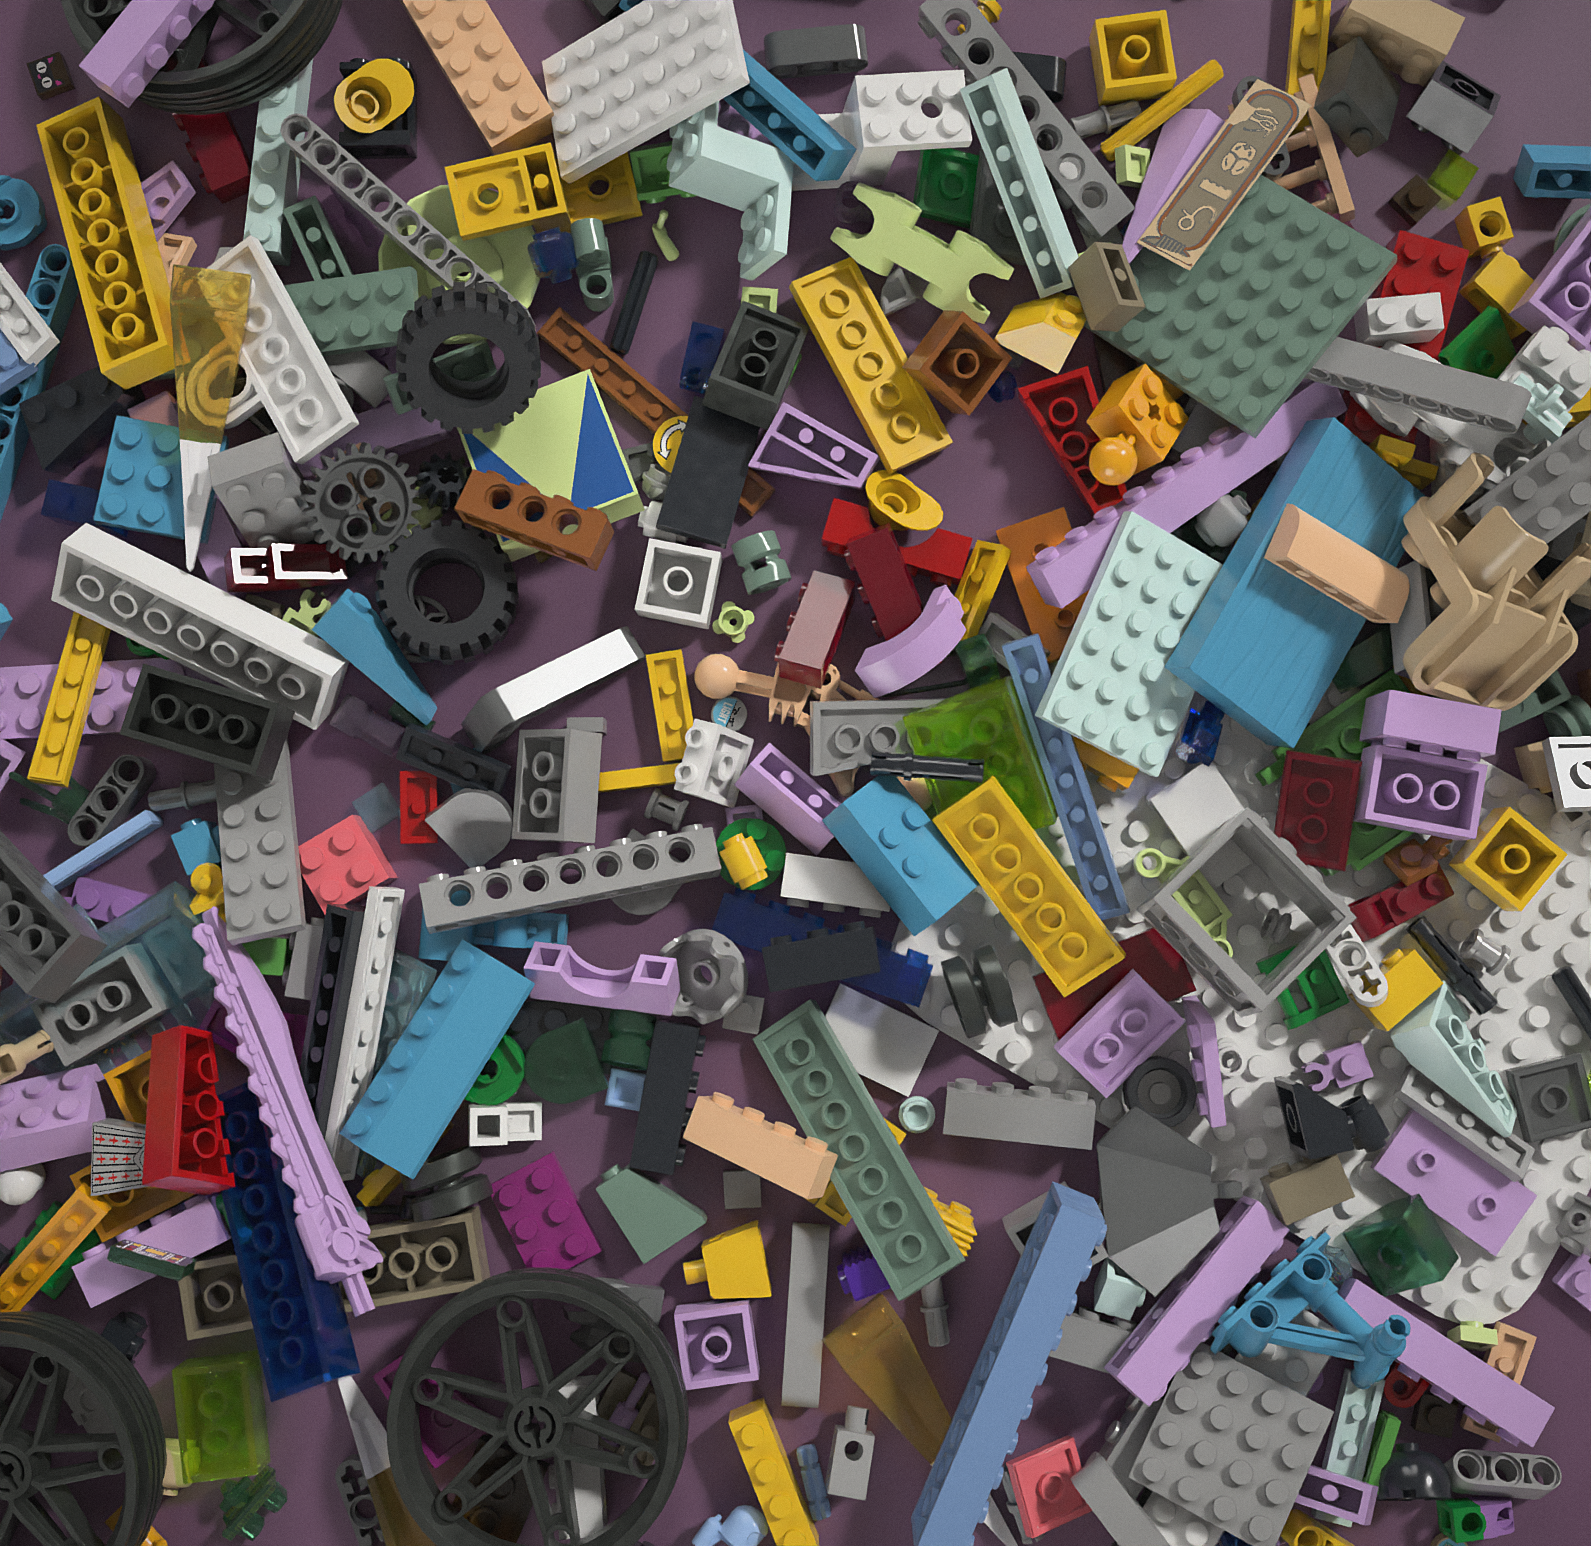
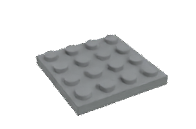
[1128,1342,1334,1546]

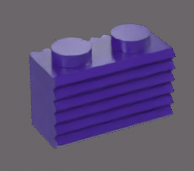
[837,1244,891,1302]

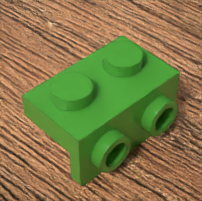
[629,141,697,203]

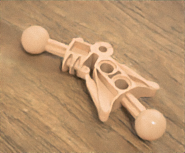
[694,654,936,811]

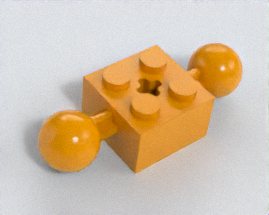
[1086,363,1189,486]

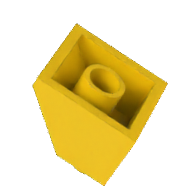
[994,292,1086,374]

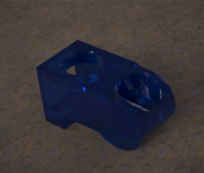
[679,321,726,395]

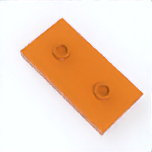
[996,507,1090,664]

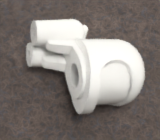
[0,1163,46,1205]

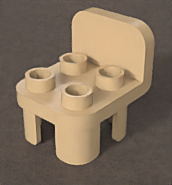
[1401,452,1591,711]

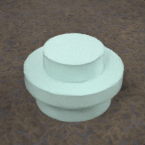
[898,1096,935,1133]

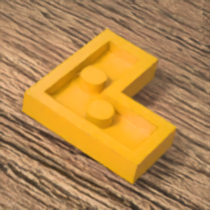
[1368,434,1438,490]

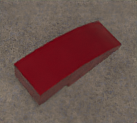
[224,544,348,592]

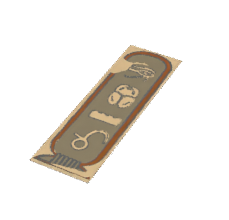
[1137,79,1312,271]

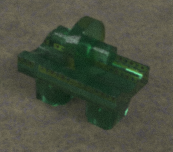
[219,1465,287,1541]

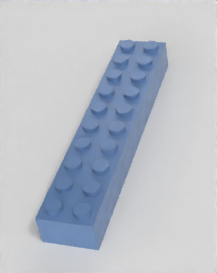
[911,1181,1107,1546]

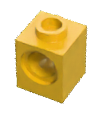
[1454,196,1514,259]

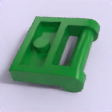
[1256,941,1350,1030]

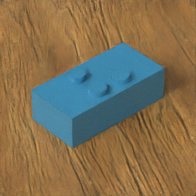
[822,775,979,936]

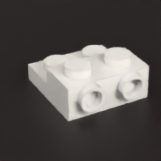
[1498,325,1591,412]
[674,719,754,808]

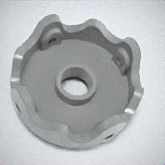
[659,929,748,1024]

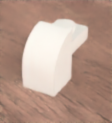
[468,1102,542,1146]

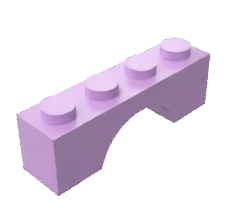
[524,941,681,1016]

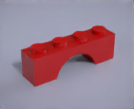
[821,498,973,588]

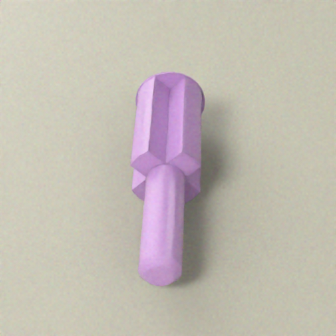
[601,1372,651,1447]

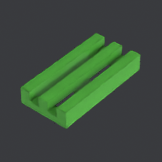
[1362,1409,1401,1494]

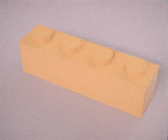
[683,1092,838,1199]

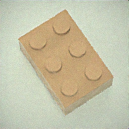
[1328,0,1466,86]

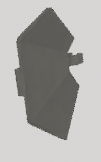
[1096,1106,1243,1297]

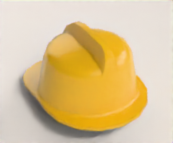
[334,59,414,133]
[865,470,943,531]

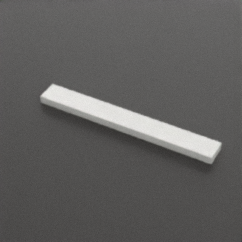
[325,886,405,1181]

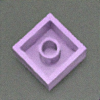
[674,1298,760,1390]

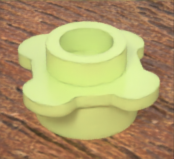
[712,601,754,643]

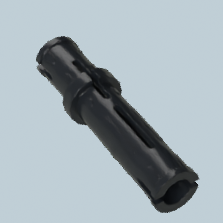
[870,751,984,783]
[1405,915,1498,1015]

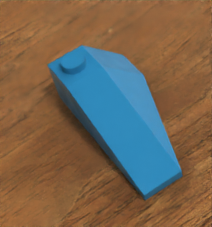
[312,588,437,726]

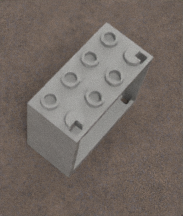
[1136,807,1357,1018]

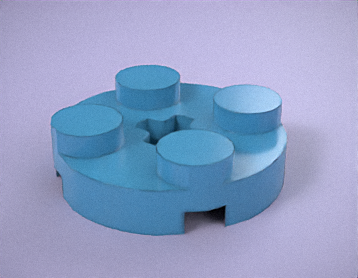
[0,175,47,251]

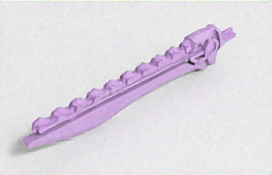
[192,906,383,1317]

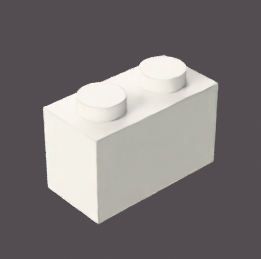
[1354,292,1444,347]

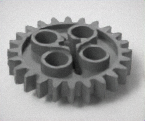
[300,442,422,563]

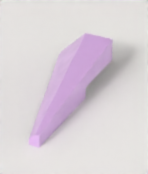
[1122,109,1225,265]

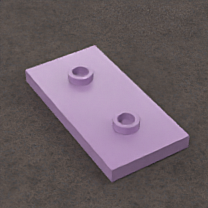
[1370,1108,1537,1256]

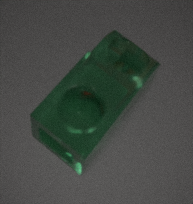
[954,633,1002,698]

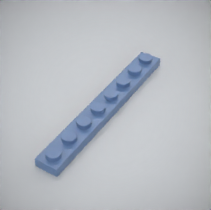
[1002,633,1130,921]

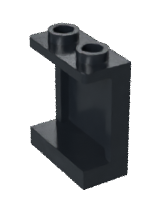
[339,57,417,159]

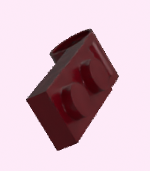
[1347,862,1455,942]

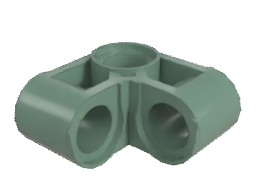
[570,218,614,312]

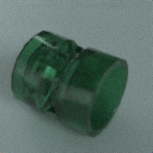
[601,1009,657,1070]

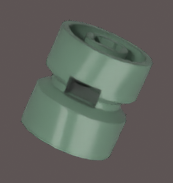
[731,530,792,595]

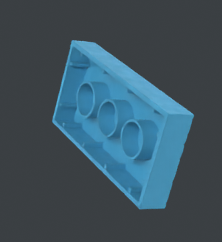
[1165,417,1425,748]

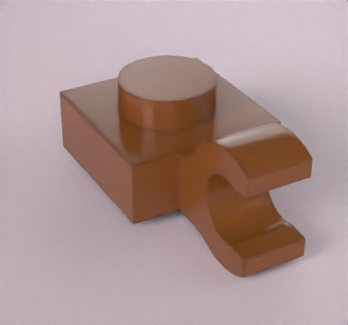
[1383,836,1453,886]

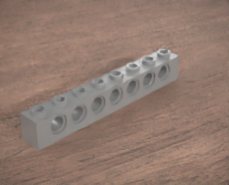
[918,0,1135,240]
[419,824,721,934]

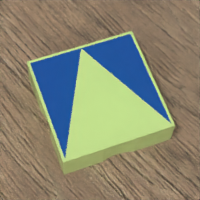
[457,369,645,562]

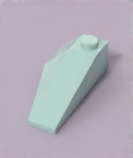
[1390,979,1517,1138]

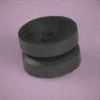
[941,945,1018,1039]
[398,1145,494,1223]

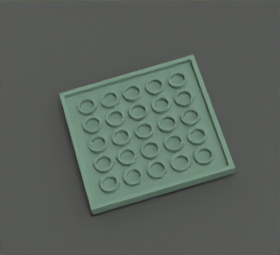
[1084,175,1397,438]

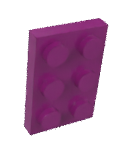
[491,1151,603,1269]

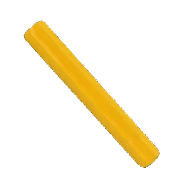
[1100,59,1224,162]

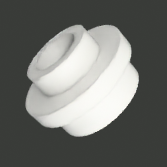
[1218,1042,1247,1079]

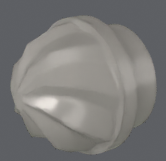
[642,464,671,501]

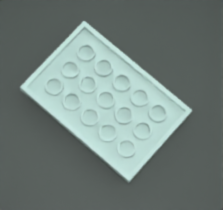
[1035,511,1223,777]

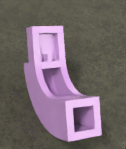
[855,585,967,698]

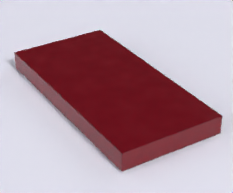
[1032,927,1197,1041]

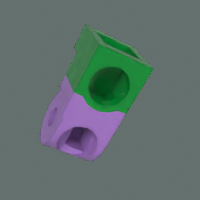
[1436,1495,1515,1543]

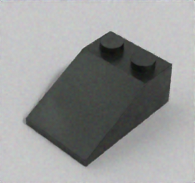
[702,301,809,430]

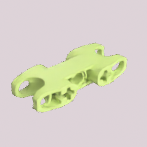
[830,182,1015,324]

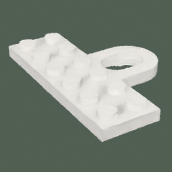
[185,235,359,464]

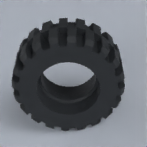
[396,281,541,434]
[375,519,519,665]

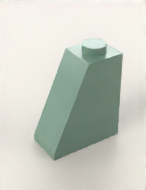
[596,1163,708,1264]

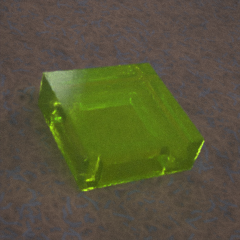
[1426,149,1479,201]

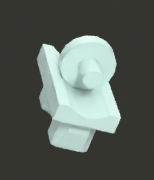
[1512,373,1573,445]

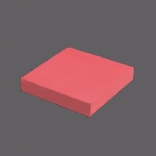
[1006,1436,1092,1539]

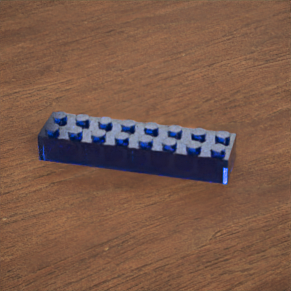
[217,1082,361,1402]

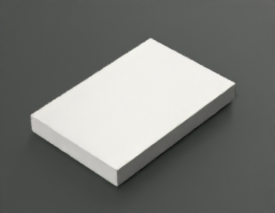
[1148,758,1253,889]
[825,983,939,1097]

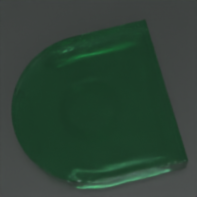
[524,1018,610,1104]

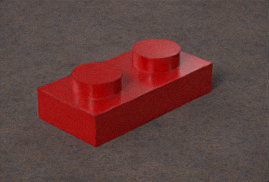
[399,771,438,844]

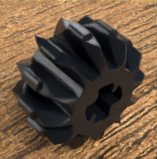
[415,451,472,515]

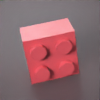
[298,814,398,914]

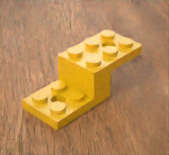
[445,142,642,241]

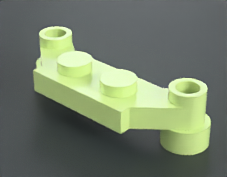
[1133,848,1233,958]

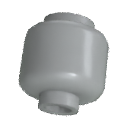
[1195,494,1251,547]

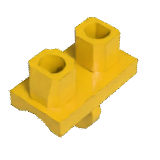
[189,862,226,922]

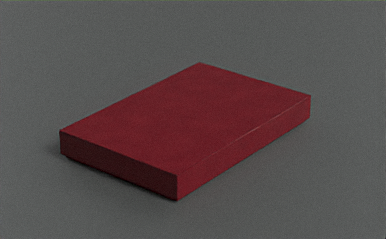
[1274,750,1363,872]

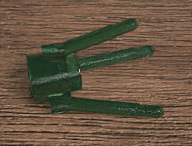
[9,743,90,824]

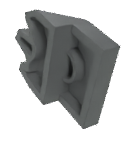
[562,1277,665,1363]

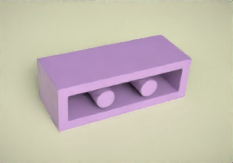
[734,742,841,856]
[1295,1465,1379,1525]

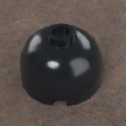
[1376,1443,1452,1501]

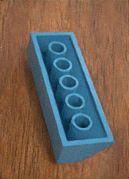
[340,939,535,1179]

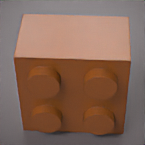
[902,310,1012,416]

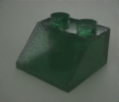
[1342,1193,1459,1297]

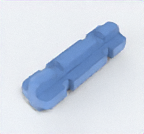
[796,1444,831,1521]

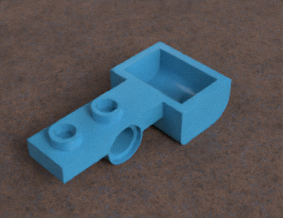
[418,890,569,961]

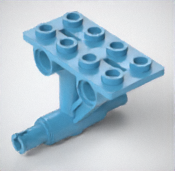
[1210,1232,1411,1390]

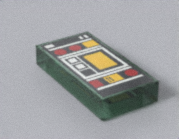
[107,1239,197,1281]

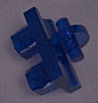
[1175,701,1225,767]

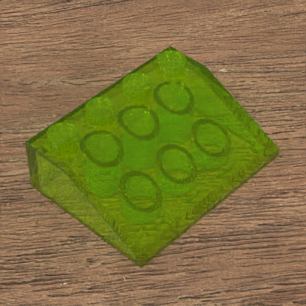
[902,676,1058,830]

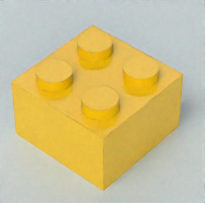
[1089,10,1177,106]
[1448,806,1568,911]

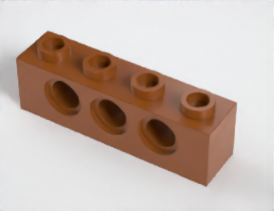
[455,469,614,571]

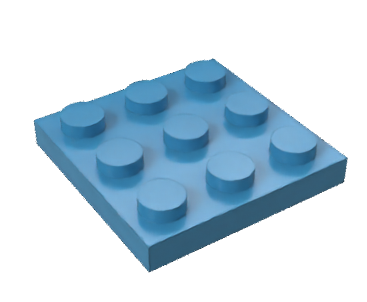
[93,415,229,544]

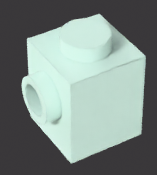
[1094,1257,1146,1320]

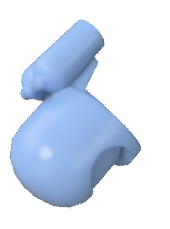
[691,1505,768,1546]

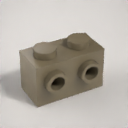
[1068,242,1145,332]
[1260,1154,1355,1226]

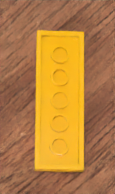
[789,257,953,475]
[932,775,1126,998]

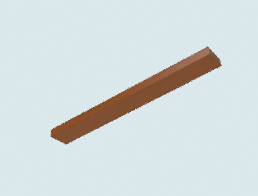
[537,307,776,518]

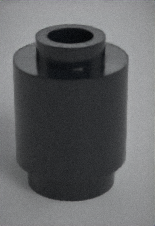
[1338,1094,1390,1153]

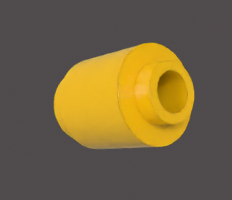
[719,833,768,890]

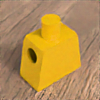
[683,1220,772,1299]

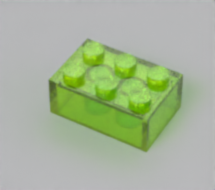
[172,1350,271,1484]

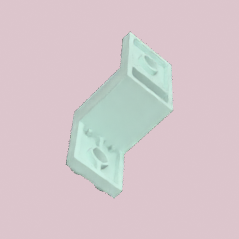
[667,101,794,281]

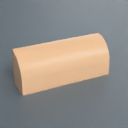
[1264,504,1410,623]

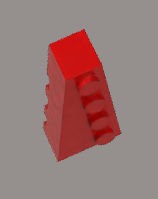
[1018,366,1127,520]
[142,1025,235,1195]

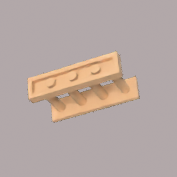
[1224,73,1355,223]

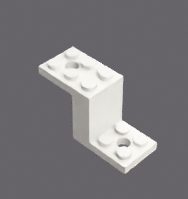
[773,70,972,191]

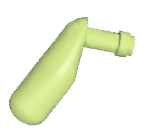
[652,210,679,261]

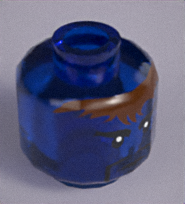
[527,227,580,284]

